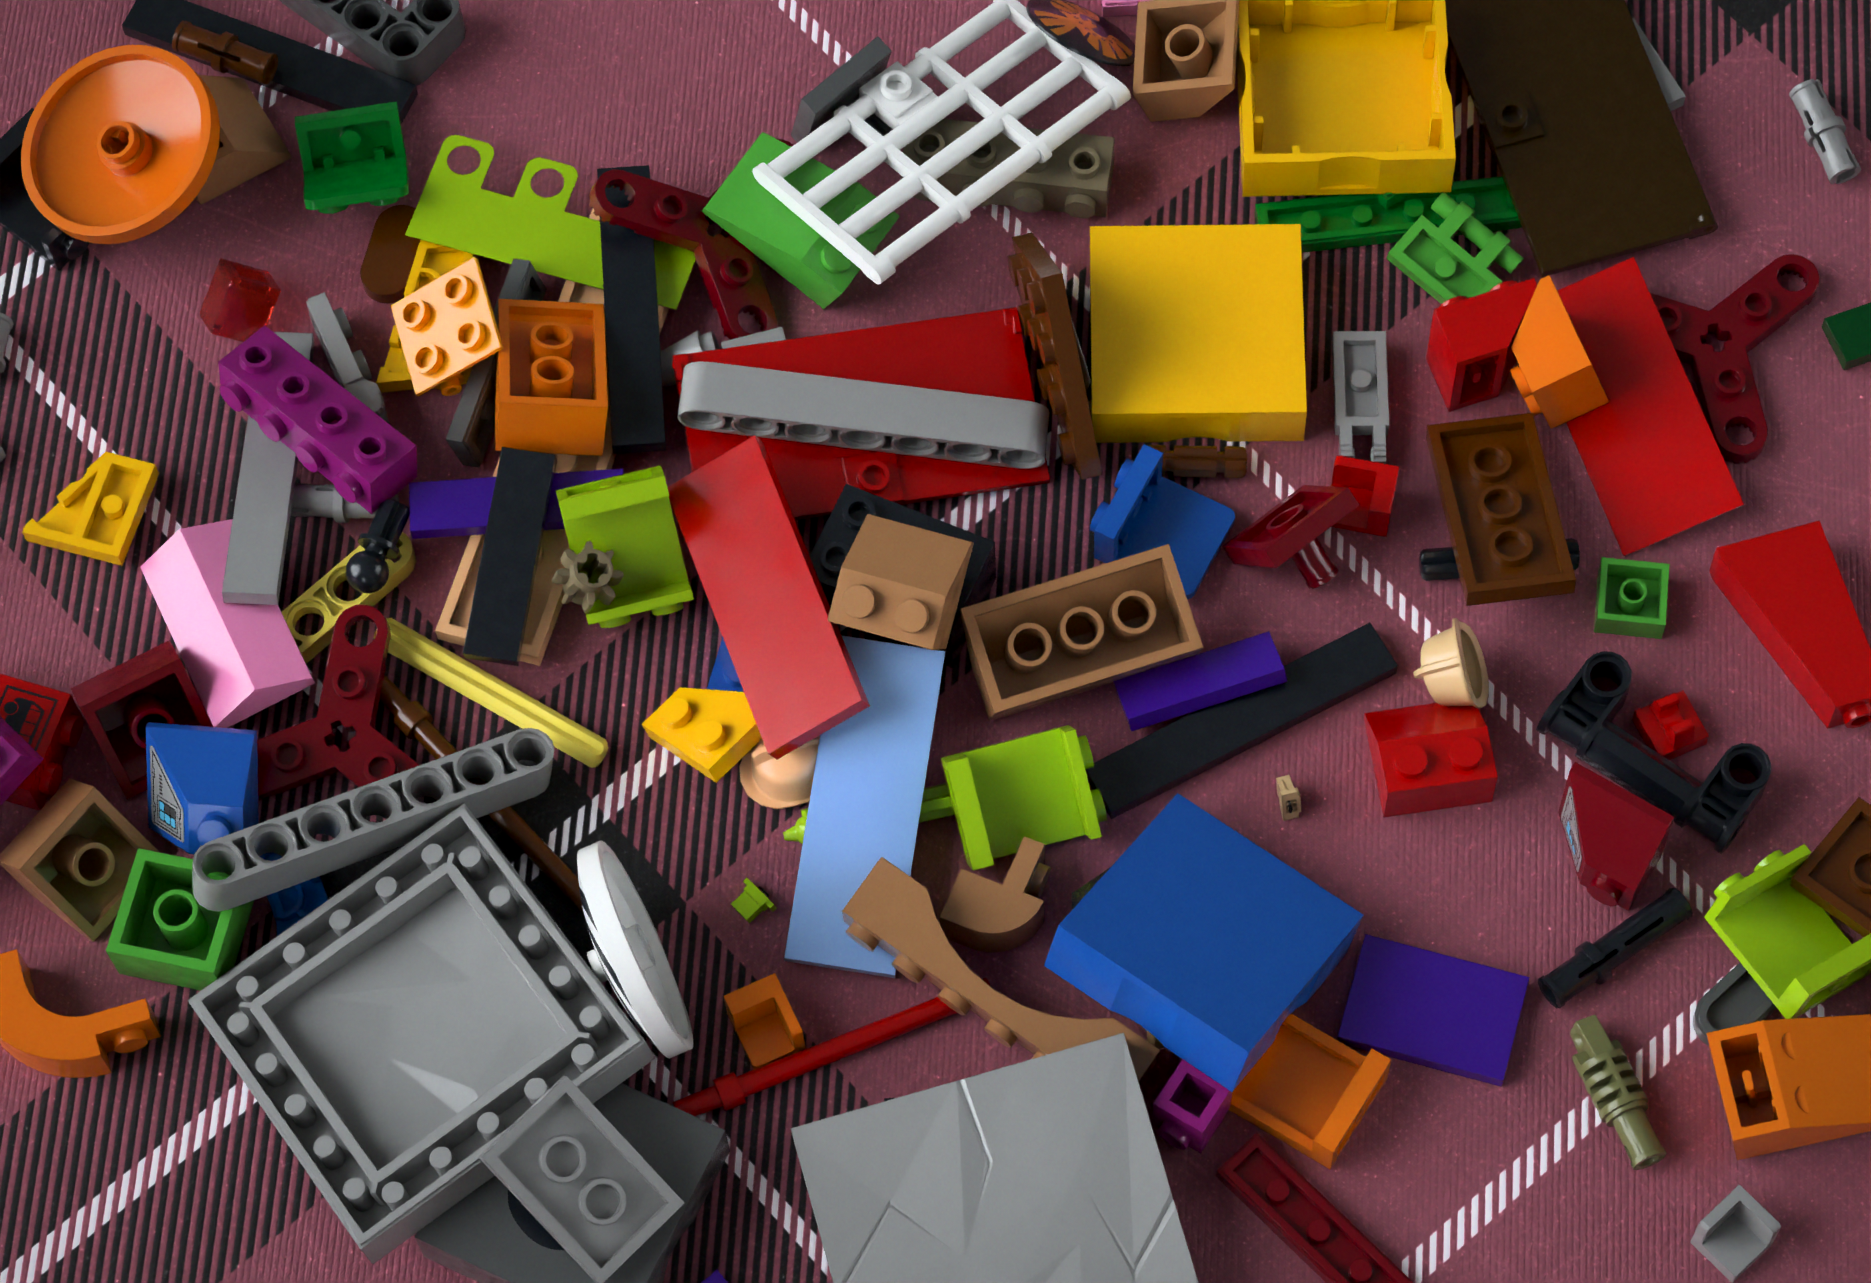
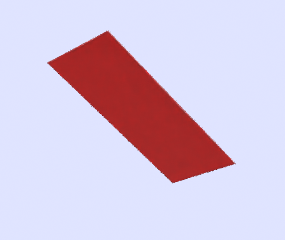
[1557,256,1744,557]

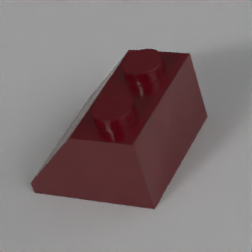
[71,640,213,800]

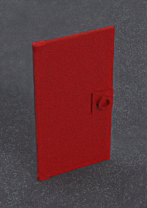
[672,307,1050,520]

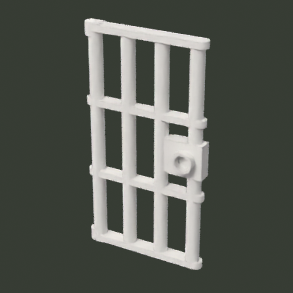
[753,0,1131,284]

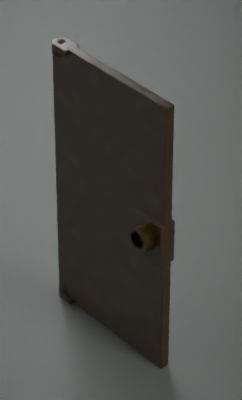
[1445,0,1718,278]

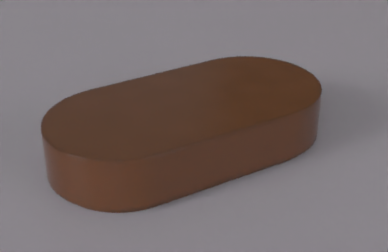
[360,205,420,303]

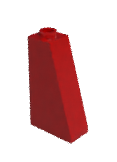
[1709,520,1871,729]

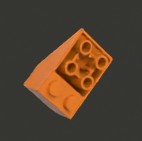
[1706,1014,1871,1160]

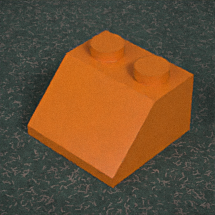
[1510,275,1609,429]

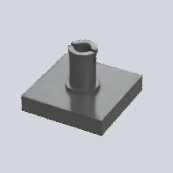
[791,36,893,143]

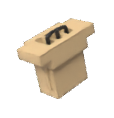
[1276,775,1301,821]

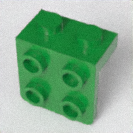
[295,101,409,214]

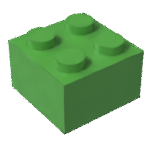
[106,848,254,990]

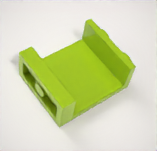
[556,465,694,628]
[941,725,1107,870]
[1704,844,1871,1019]

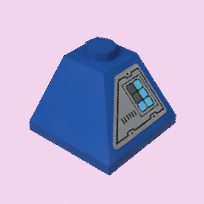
[146,722,259,854]

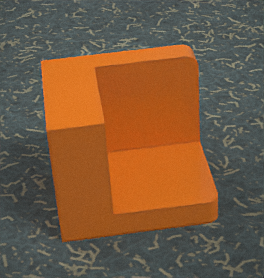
[723,973,806,1069]

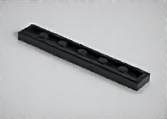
[122,0,418,124]
[597,165,666,454]
[1085,622,1398,819]

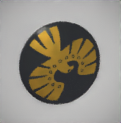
[1026,0,1135,66]

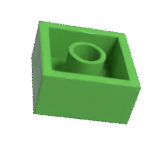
[1594,557,1670,639]

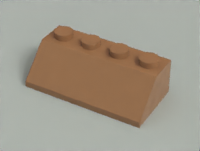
[960,544,1203,721]

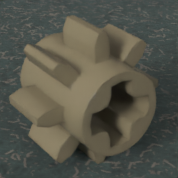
[552,541,624,613]

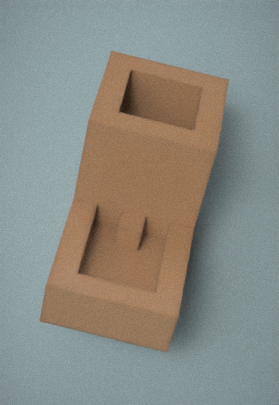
[940,836,1051,953]

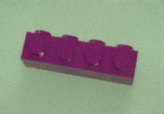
[218,325,418,514]

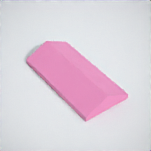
[140,519,315,728]

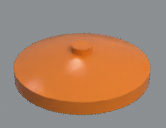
[21,45,220,244]

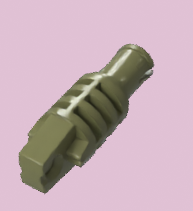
[1570,1015,1667,1170]

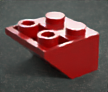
[1426,278,1537,412]

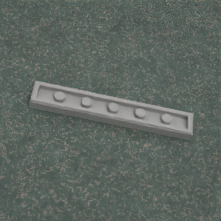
[222,332,315,605]

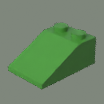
[701,132,900,309]

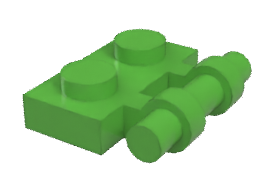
[1386,192,1524,304]

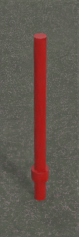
[672,978,991,1117]

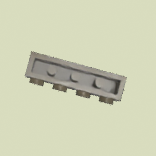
[901,119,1115,218]

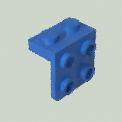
[1090,444,1235,599]

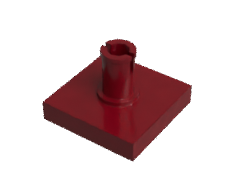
[1222,485,1359,589]

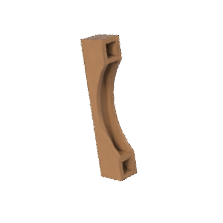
[842,857,1160,1085]

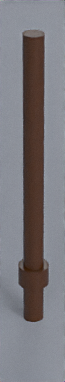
[380,675,584,915]

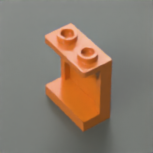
[1229,1014,1391,1169]

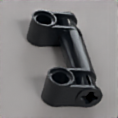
[1536,651,1771,854]

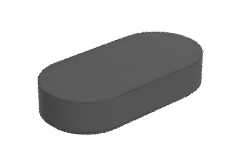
[1693,963,1777,1046]

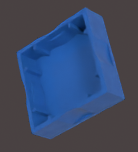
[1044,793,1364,1092]

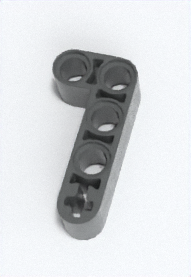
[280,0,466,86]

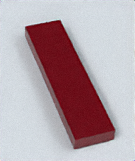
[1216,1132,1414,1283]

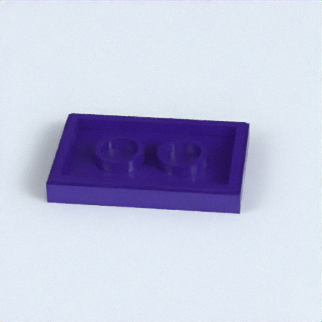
[1337,934,1530,1087]

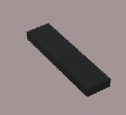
[463,447,557,666]

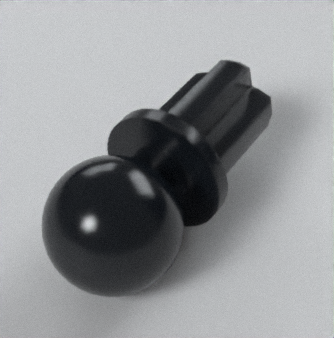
[346,499,410,594]

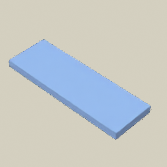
[784,636,945,978]

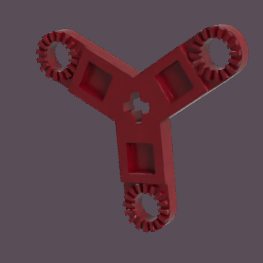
[589,139,793,340]
[1650,254,1819,464]
[257,605,419,801]

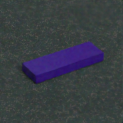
[1114,631,1287,732]

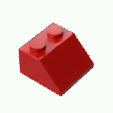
[1364,703,1498,818]

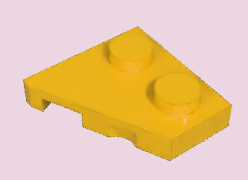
[22,452,159,566]
[642,687,762,783]

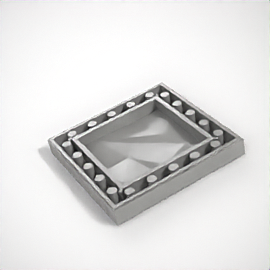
[187,803,655,1264]
[790,1033,1199,1283]

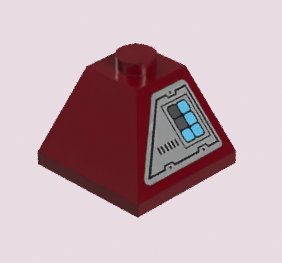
[1558,762,1675,911]

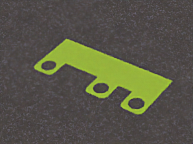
[405,135,708,310]

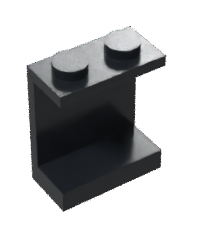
[0,108,89,271]

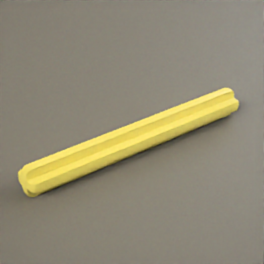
[373,618,609,768]

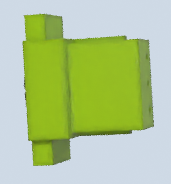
[731,878,777,923]

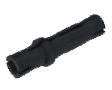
[1538,888,1693,1008]

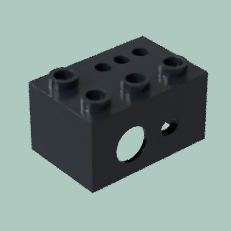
[810,484,996,668]

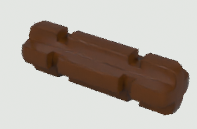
[1147,445,1247,478]

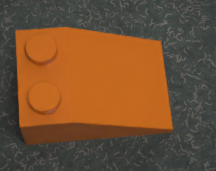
[495,299,608,456]

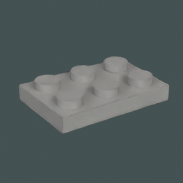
[478,1076,685,1283]

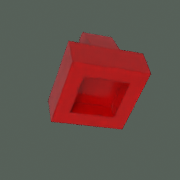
[1632,690,1709,760]

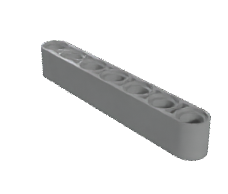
[677,361,1049,469]
[192,728,554,911]

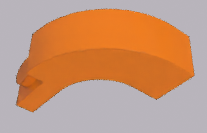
[0,949,161,1078]

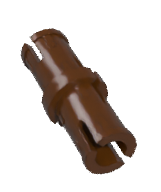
[172,20,278,85]

